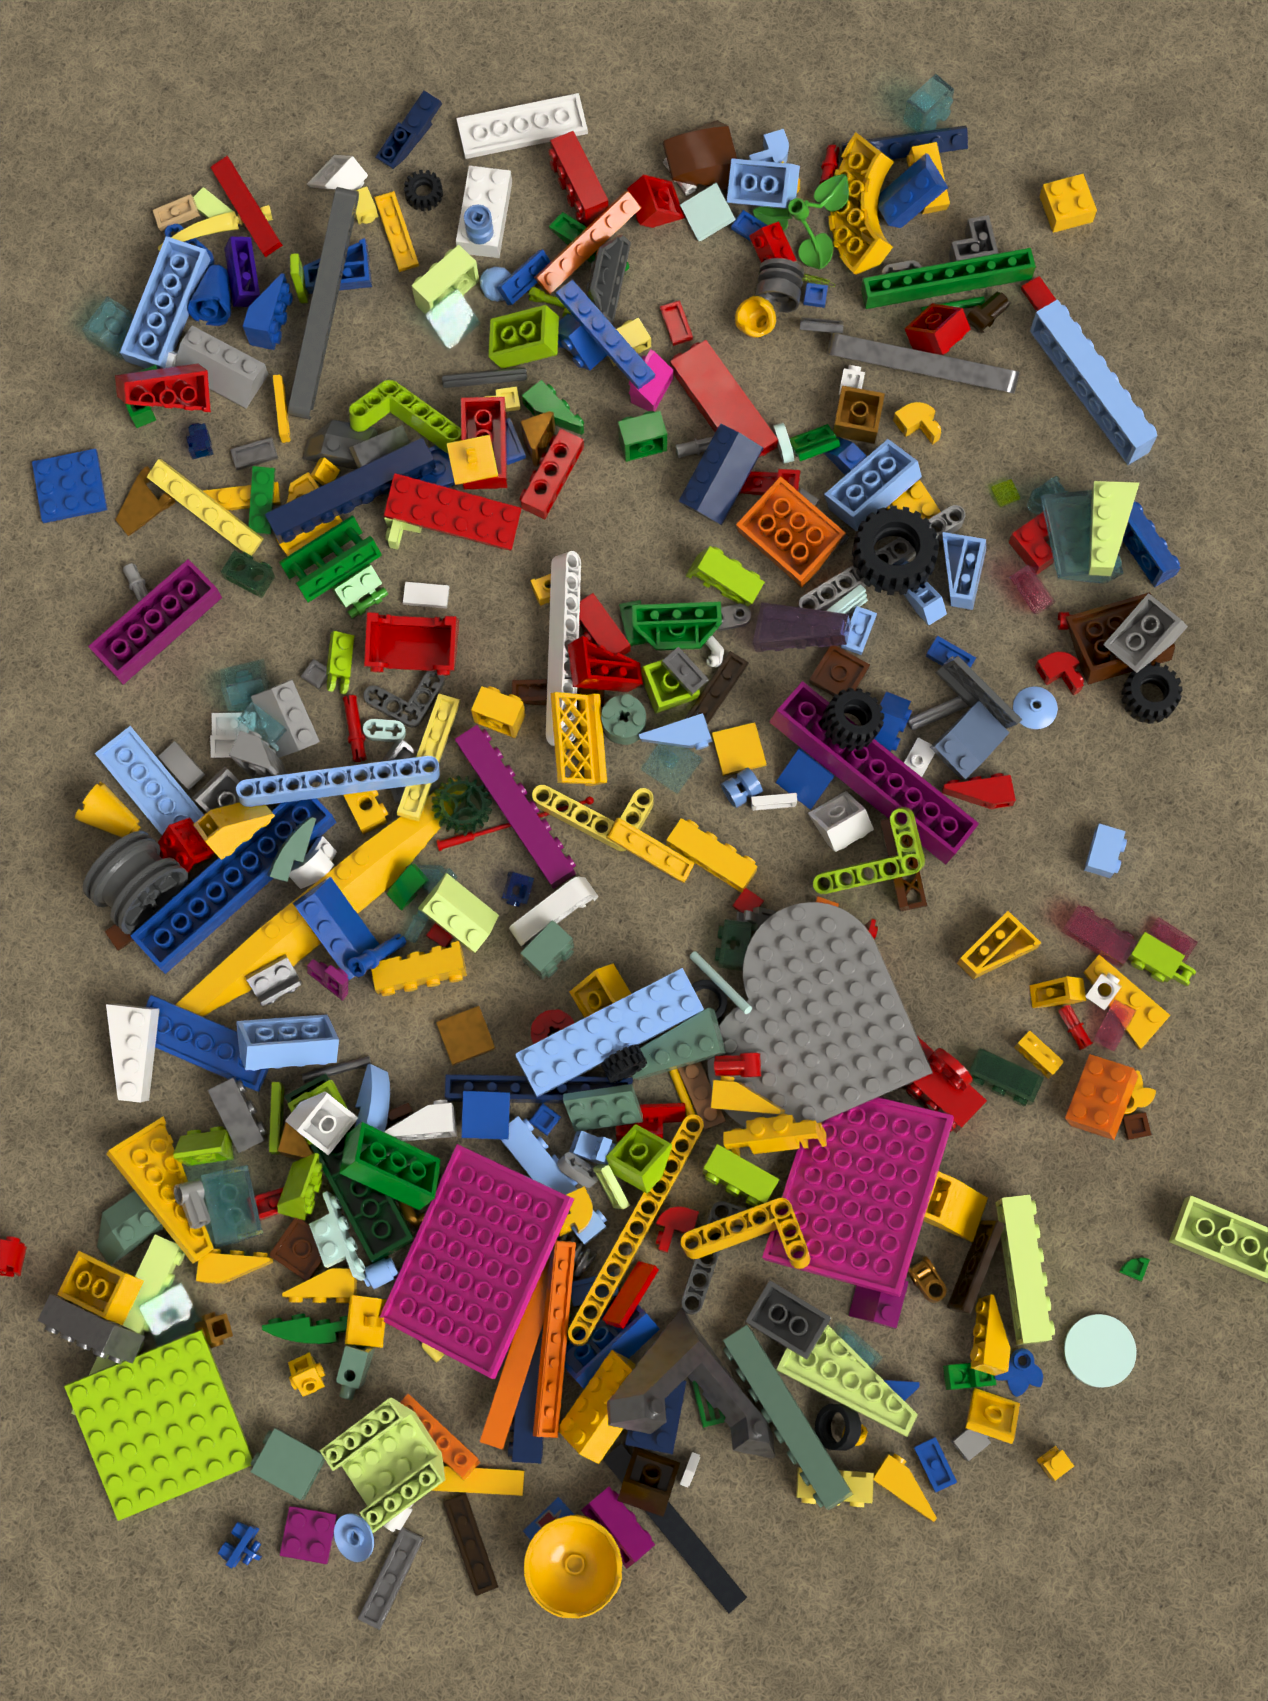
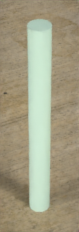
[690,951,752,1014]

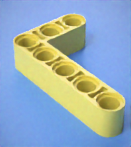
[532,785,653,851]

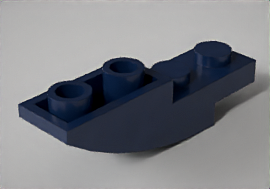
[375,90,442,169]

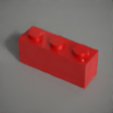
[579,593,631,655]

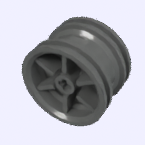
[83,831,188,934]

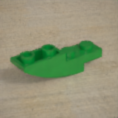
[262,1314,348,1344]

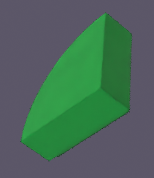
[1119,1258,1150,1282]

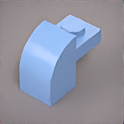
[749,129,789,163]
[569,1131,616,1164]

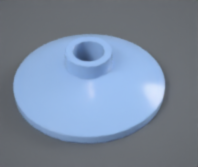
[1013,687,1058,729]
[334,1513,374,1562]

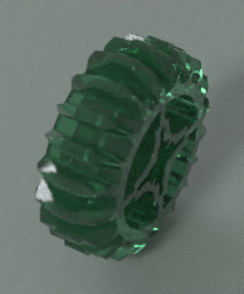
[431,775,492,836]

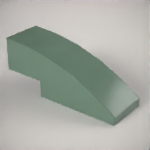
[267,817,316,882]

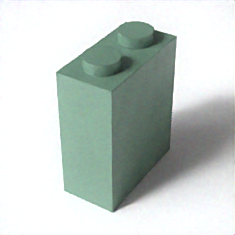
[250,1428,325,1500]

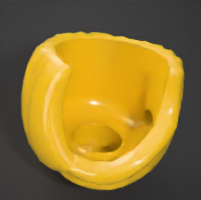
[735,296,776,338]

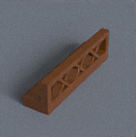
[880,819,927,912]

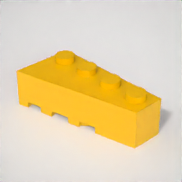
[371,941,467,996]

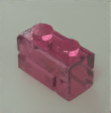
[1010,565,1055,615]

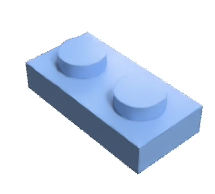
[841,606,877,655]

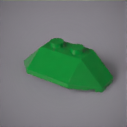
[632,602,722,651]

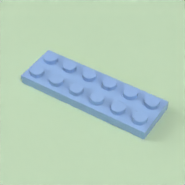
[95,726,204,835]

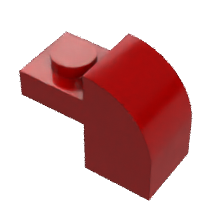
[1035,652,1084,695]
[655,1207,699,1253]

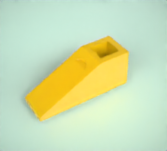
[196,1249,273,1284]
[282,1268,357,1303]
[970,1294,1010,1376]

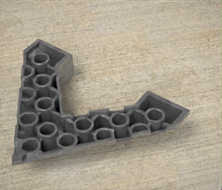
[607,1308,775,1459]

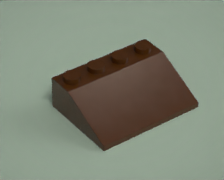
[1066,592,1175,685]

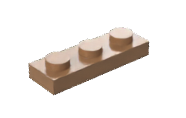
[678,1062,726,1131]

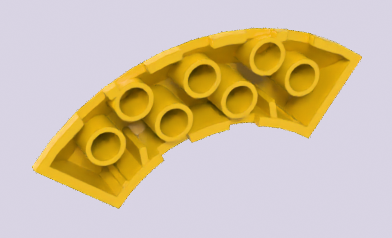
[828,132,894,275]

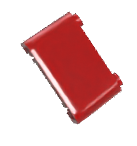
[364,612,460,676]

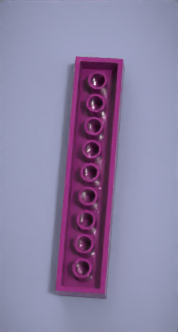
[769,681,979,865]

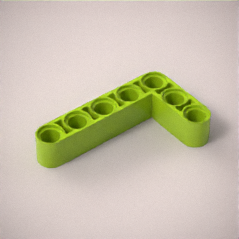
[349,380,461,454]
[813,807,925,894]

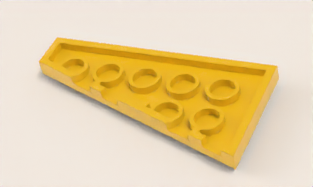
[106,1116,213,1264]

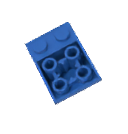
[243,273,293,350]

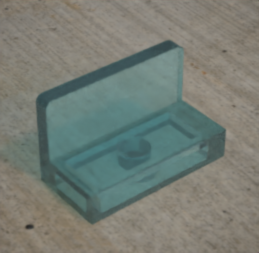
[238,702,287,752]

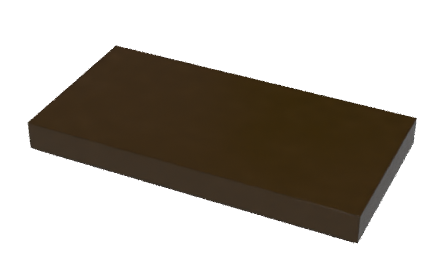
[947,1220,1005,1314]

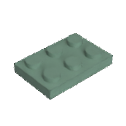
[563,1084,643,1132]

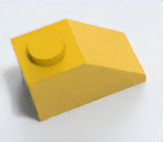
[1029,976,1086,1008]

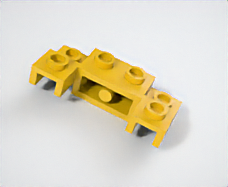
[723,1114,827,1156]

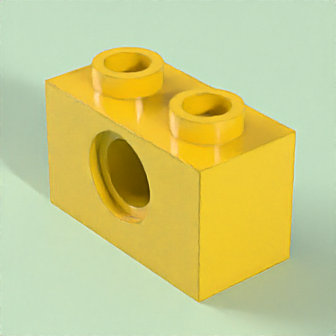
[343,779,388,834]

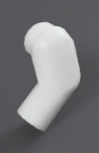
[705,635,724,668]

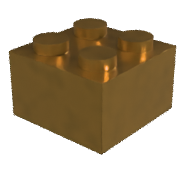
[833,386,885,444]

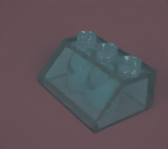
[200,1165,263,1248]

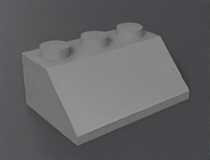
[251,679,320,758]
[229,731,292,790]

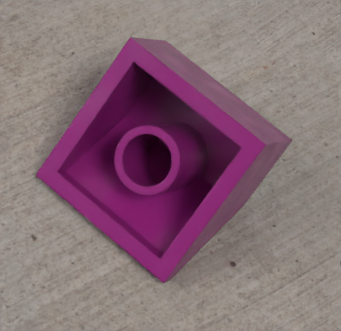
[848,1281,909,1329]

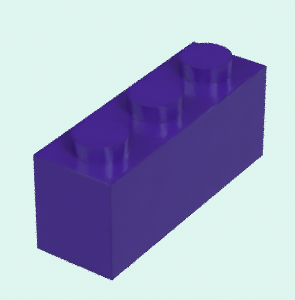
[224,236,260,307]

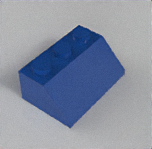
[879,153,948,228]

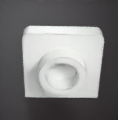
[839,365,865,394]

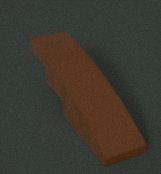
[512,679,605,707]

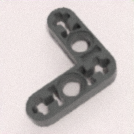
[363,671,445,728]

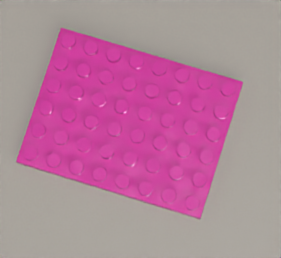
[762,1097,954,1297]
[380,1144,574,1379]

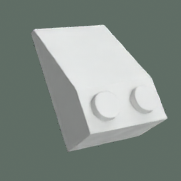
[384,1100,457,1142]

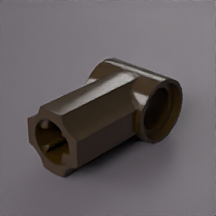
[966,291,1010,333]

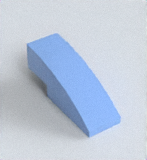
[355,1064,390,1132]

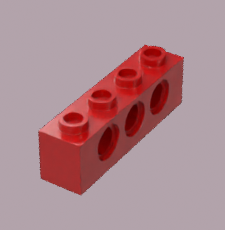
[519,429,584,520]

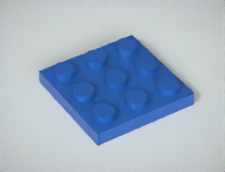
[32,449,108,523]

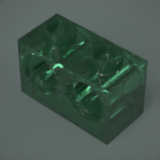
[221,550,275,598]

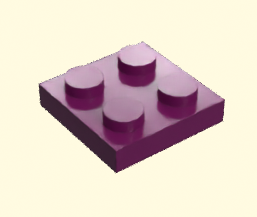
[279,1506,338,1564]

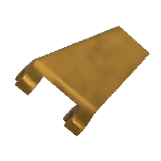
[115,466,176,536]

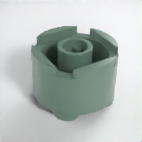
[601,694,646,745]

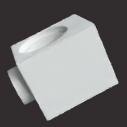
[1085,972,1122,1010]

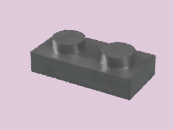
[661,646,709,696]

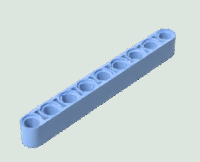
[236,756,440,807]

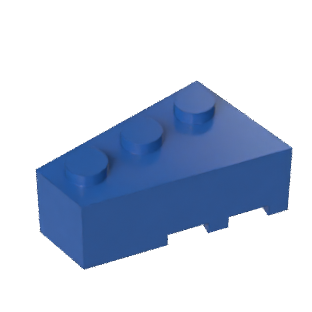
[303,238,372,294]

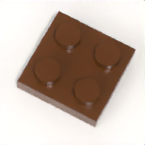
[809,643,870,696]
[269,1218,323,1281]

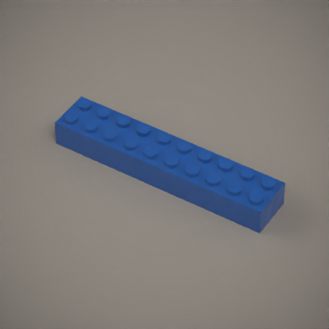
[130,798,336,974]

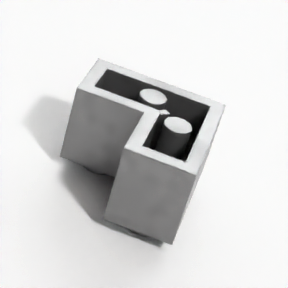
[949,215,998,262]

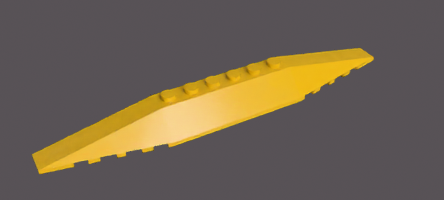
[176,778,468,1016]

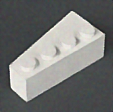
[106,1003,159,1103]

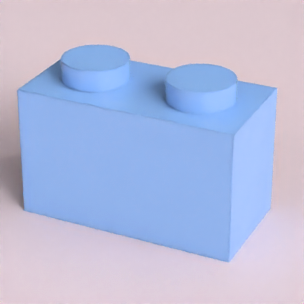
[1084,824,1127,878]

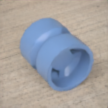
[464,204,494,245]
[721,767,763,808]

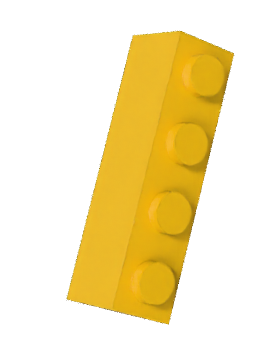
[666,818,758,893]

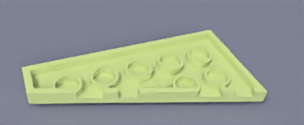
[776,1325,918,1437]

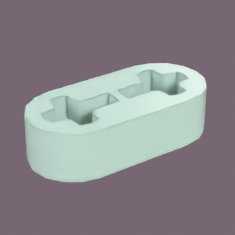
[773,423,794,464]
[363,719,406,742]

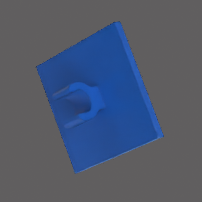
[775,748,834,810]
[462,1091,510,1140]

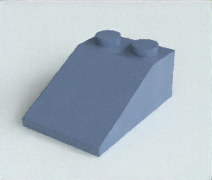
[930,700,1009,779]

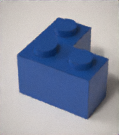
[558,314,607,370]
[874,692,912,752]

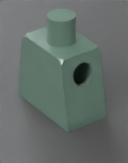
[336,1344,375,1400]

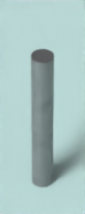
[302,1056,371,1083]

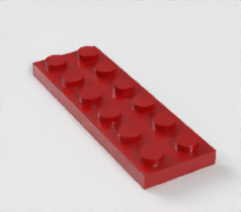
[383,473,522,551]

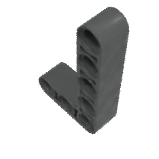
[681,1201,770,1315]

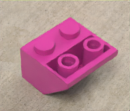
[628,349,673,412]

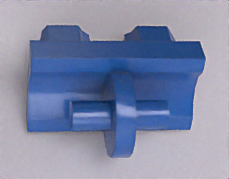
[218,1522,262,1569]

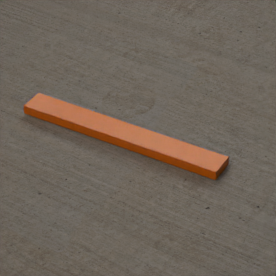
[533,1241,576,1438]
[480,1258,550,1450]

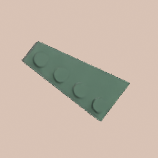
[632,1008,726,1080]

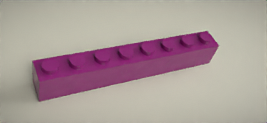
[455,725,576,889]

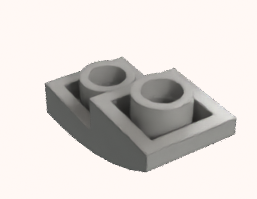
[159,741,205,790]

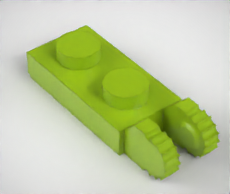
[326,631,354,694]

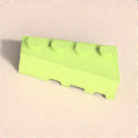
[1089,481,1139,576]

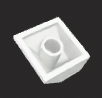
[307,155,368,190]
[285,1092,358,1155]

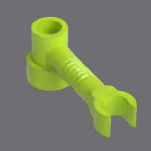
[528,287,572,317]

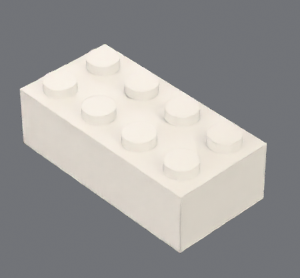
[456,166,512,258]

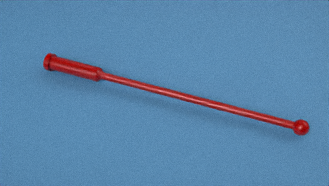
[436,796,594,851]

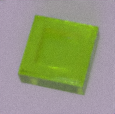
[991,479,1021,507]

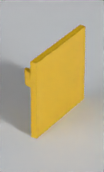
[447,435,498,485]
[345,1295,387,1348]

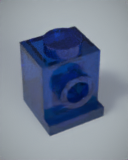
[186,423,214,459]
[502,872,534,907]

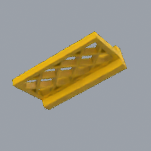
[550,692,607,786]

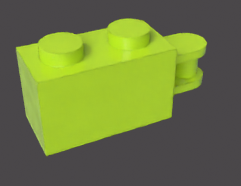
[1127,932,1196,986]

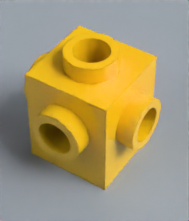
[288,1352,326,1397]

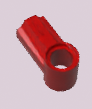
[714,1053,761,1077]

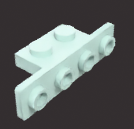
[309,1191,366,1281]

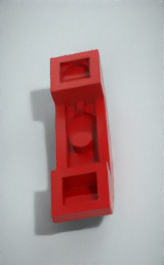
[740,469,801,496]

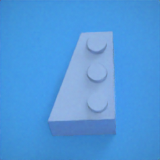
[942,532,986,610]

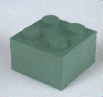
[521,920,574,980]

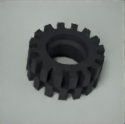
[404,170,443,211]
[601,1045,647,1083]

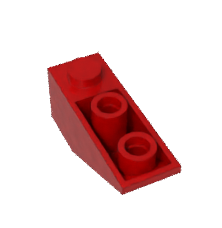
[942,773,1016,809]

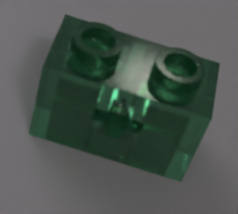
[714,919,752,971]

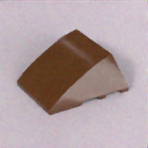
[663,120,737,191]

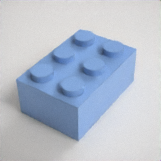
[727,159,800,209]

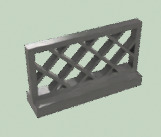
[935,656,1022,729]

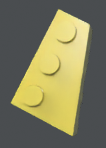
[796,1467,874,1507]

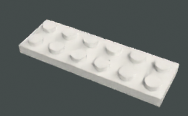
[456,93,588,159]

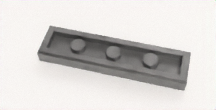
[358,1527,424,1630]

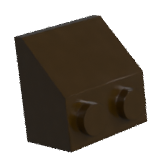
[617,1447,680,1517]

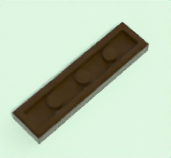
[684,651,749,725]
[443,1493,499,1596]

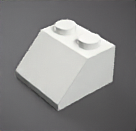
[808,791,874,852]

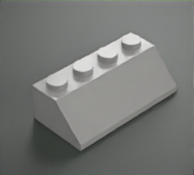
[175,326,269,408]

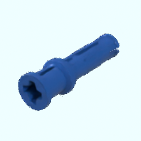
[348,934,406,977]

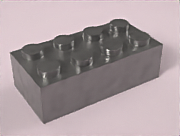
[37,1294,145,1364]

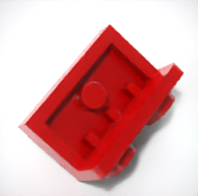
[749,221,797,263]

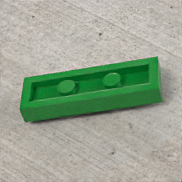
[249,466,276,534]

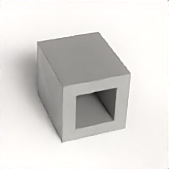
[951,1428,991,1461]

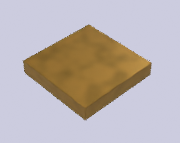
[436,1006,496,1066]

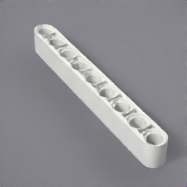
[546,551,581,746]

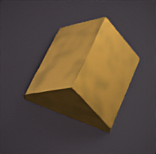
[521,411,555,467]
[278,1122,314,1160]

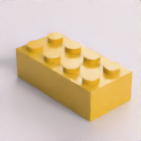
[558,1350,636,1464]

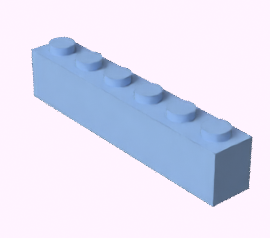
[500,1116,607,1246]

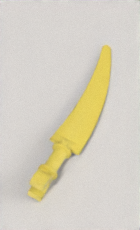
[158,205,273,251]

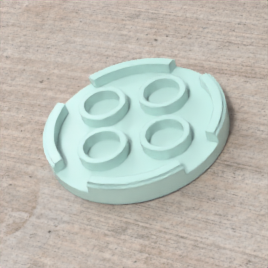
[1064,1314,1136,1388]

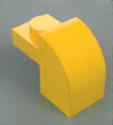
[893,402,941,445]
[559,1186,593,1236]

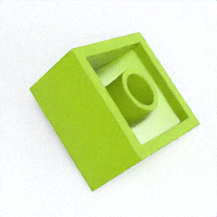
[606,1124,672,1193]

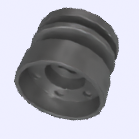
[755,258,804,313]

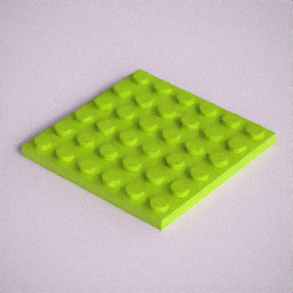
[64,1329,253,1521]

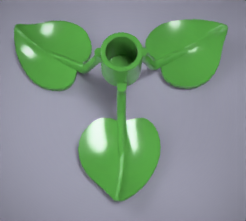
[753,174,849,270]

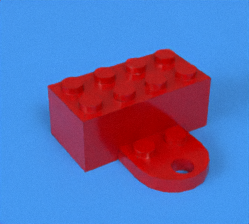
[905,1036,987,1133]

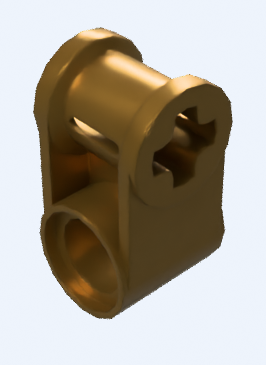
[907,1256,947,1303]

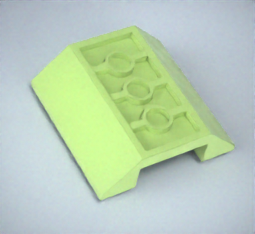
[320,1397,445,1533]

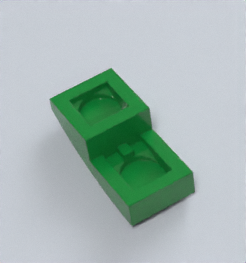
[387,864,429,911]
[943,1363,997,1390]

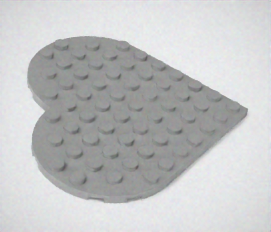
[708,902,933,1127]

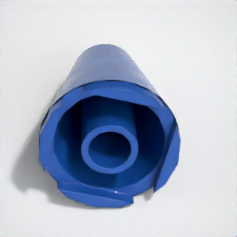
[188,265,231,326]

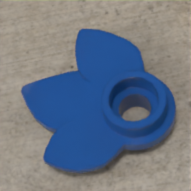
[995,1348,1043,1397]

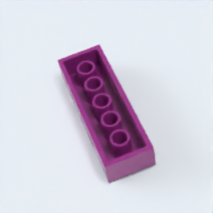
[88,559,222,685]

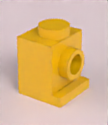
[530,574,551,606]
[1037,1446,1074,1481]

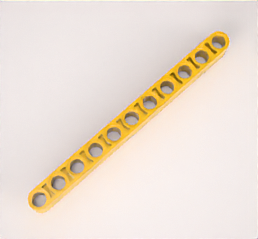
[568,1114,704,1346]

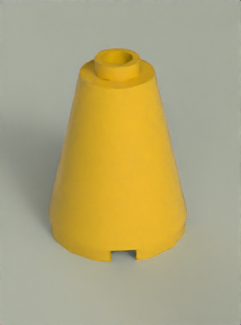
[75,781,141,838]

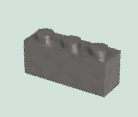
[208,1077,267,1153]

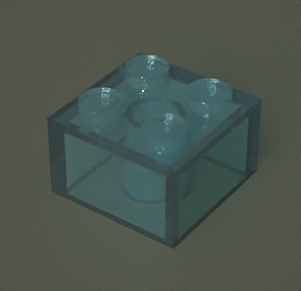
[903,74,954,133]

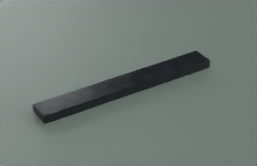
[603,1444,747,1614]

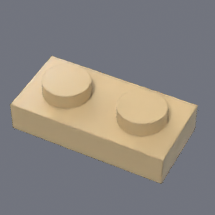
[153,194,200,232]

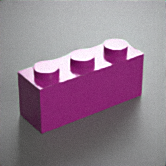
[581,1486,655,1569]

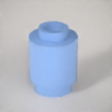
[364,1257,399,1289]

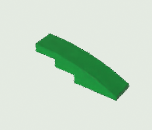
[549,212,630,272]

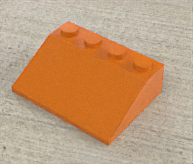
[736,476,846,588]

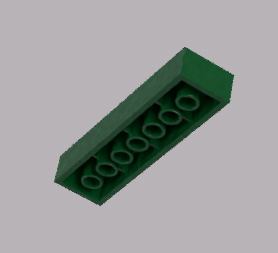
[284,1073,415,1263]

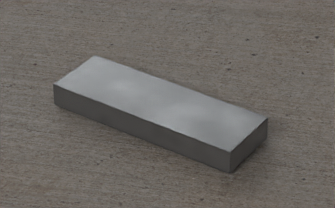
[349,425,410,468]

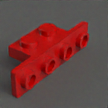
[616,1103,686,1142]

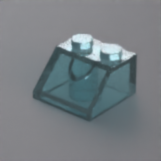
[82,296,134,361]
[221,659,270,712]

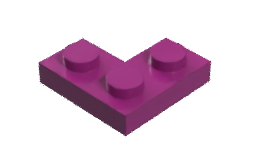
[307,959,349,1001]

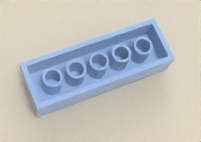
[120,236,211,369]

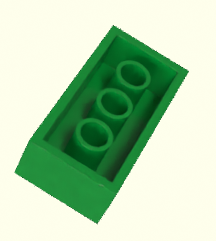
[340,1122,441,1210]

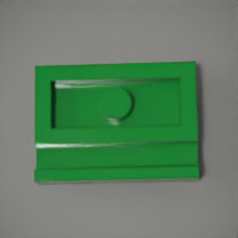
[789,424,840,461]

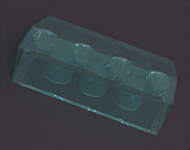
[1040,490,1124,584]

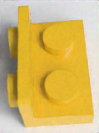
[1014,1031,1064,1079]

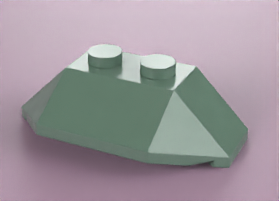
[97,1190,164,1265]

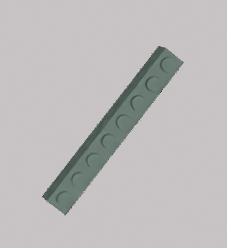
[723,1325,853,1510]

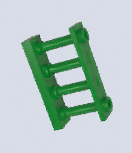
[279,515,382,603]

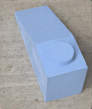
[900,561,947,626]
[639,713,712,750]

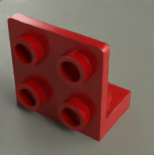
[158,817,215,873]

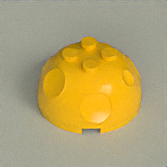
[524,1515,622,1618]

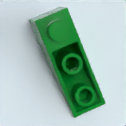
[522,380,584,435]

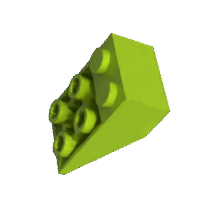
[277,1153,323,1221]

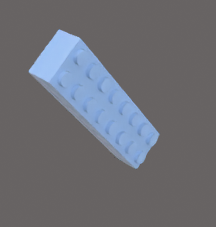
[1030,299,1158,465]
[515,968,704,1098]

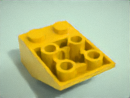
[193,802,275,860]
[923,1171,988,1242]

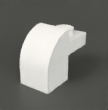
[289,836,337,889]

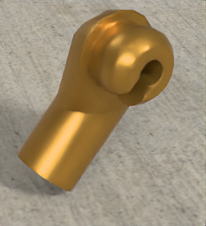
[398,1201,425,1229]

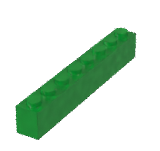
[861,248,1036,309]

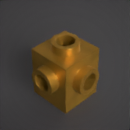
[194,1312,233,1348]

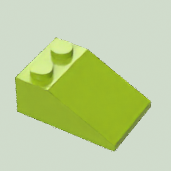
[173,1126,234,1166]

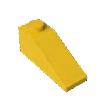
[711,1076,785,1114]
[873,1453,937,1522]

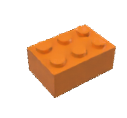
[1065,1054,1138,1140]

